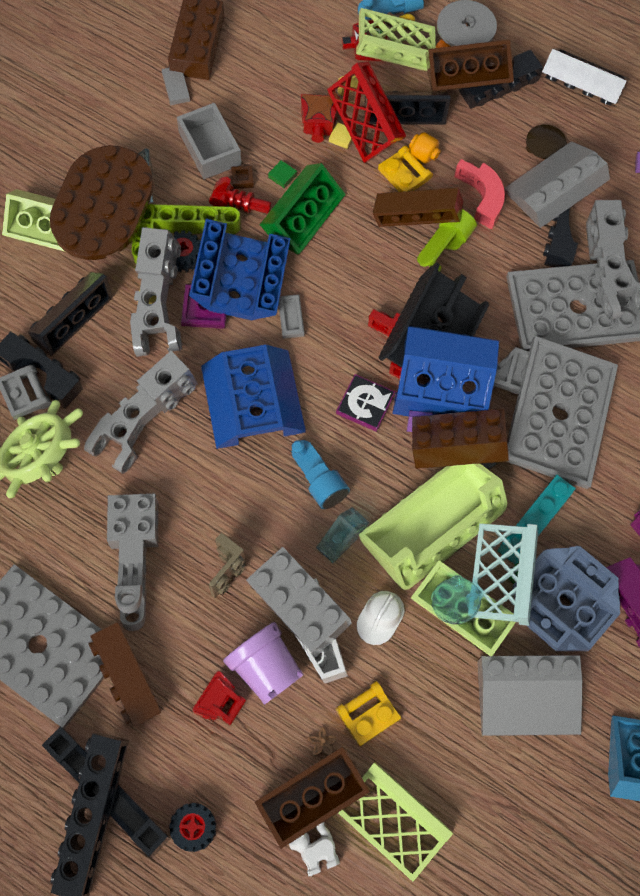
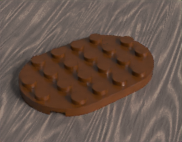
[50,145,153,260]

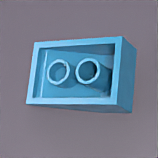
[608,716,640,801]

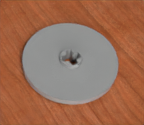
[437,0,497,46]

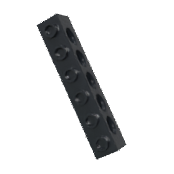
[50,733,129,896]

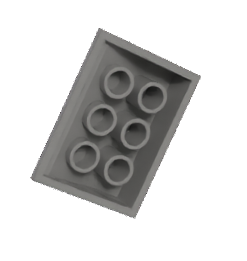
[504,141,610,228]
[477,655,582,736]

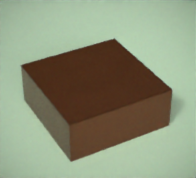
[231,165,254,189]

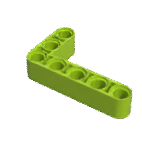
[132,204,241,265]

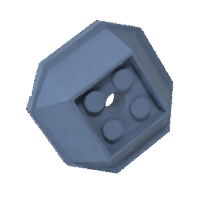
[512,546,620,651]

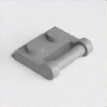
[0,365,52,420]

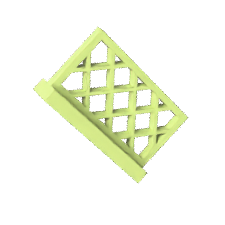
[356,8,436,71]
[339,762,453,882]

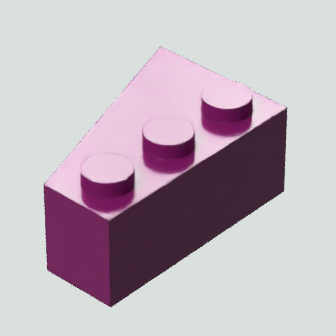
[606,557,640,648]

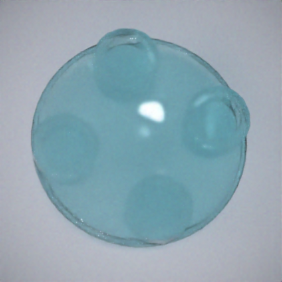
[431,575,481,624]

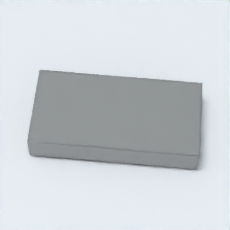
[161,68,190,105]
[278,295,304,339]

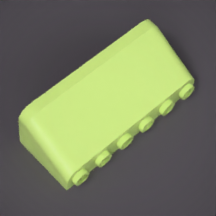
[359,464,507,590]

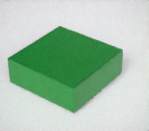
[268,160,297,189]

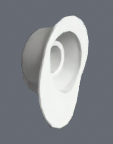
[357,591,404,645]

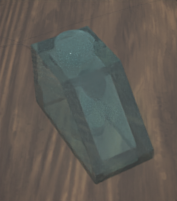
[316,507,370,563]

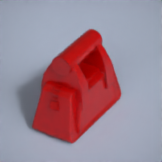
[193,671,247,726]

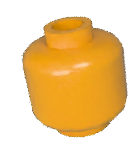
[409,132,441,164]

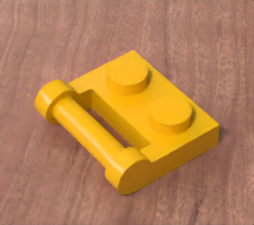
[378,145,433,192]
[335,681,401,747]

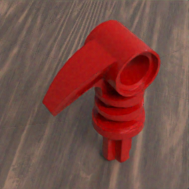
[209,177,272,214]

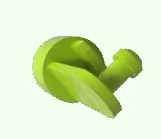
[417,209,477,272]

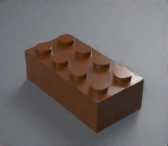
[168,0,225,80]
[412,409,509,469]

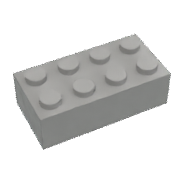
[246,547,352,657]

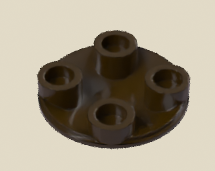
[526,124,567,159]

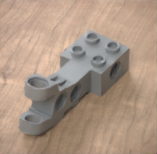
[586,200,640,320]
[130,227,182,357]
[84,351,198,474]
[107,494,158,631]

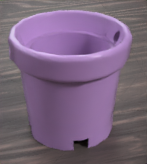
[223,622,304,705]

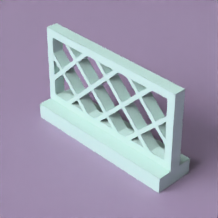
[468,523,538,626]

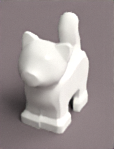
[289,822,340,876]

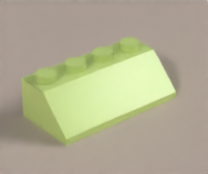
[2,189,64,251]
[411,560,516,657]

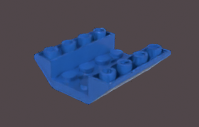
[189,219,290,320]
[392,326,499,416]
[201,345,306,449]

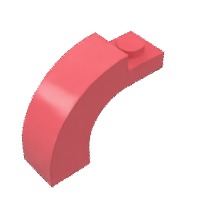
[454,159,505,229]

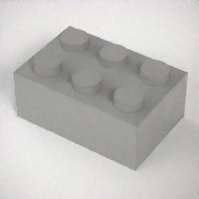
[177,103,241,179]

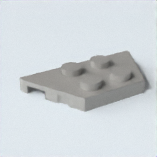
[493,347,564,410]

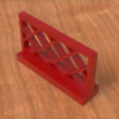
[327,61,407,163]

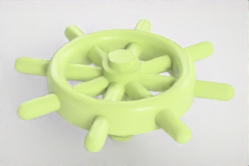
[0,400,83,499]

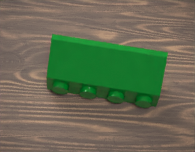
[259,163,346,254]

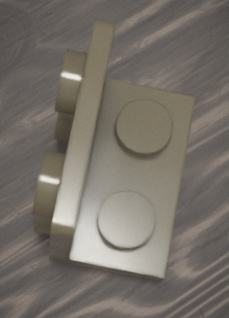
[209,532,246,598]

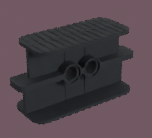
[378,262,489,379]

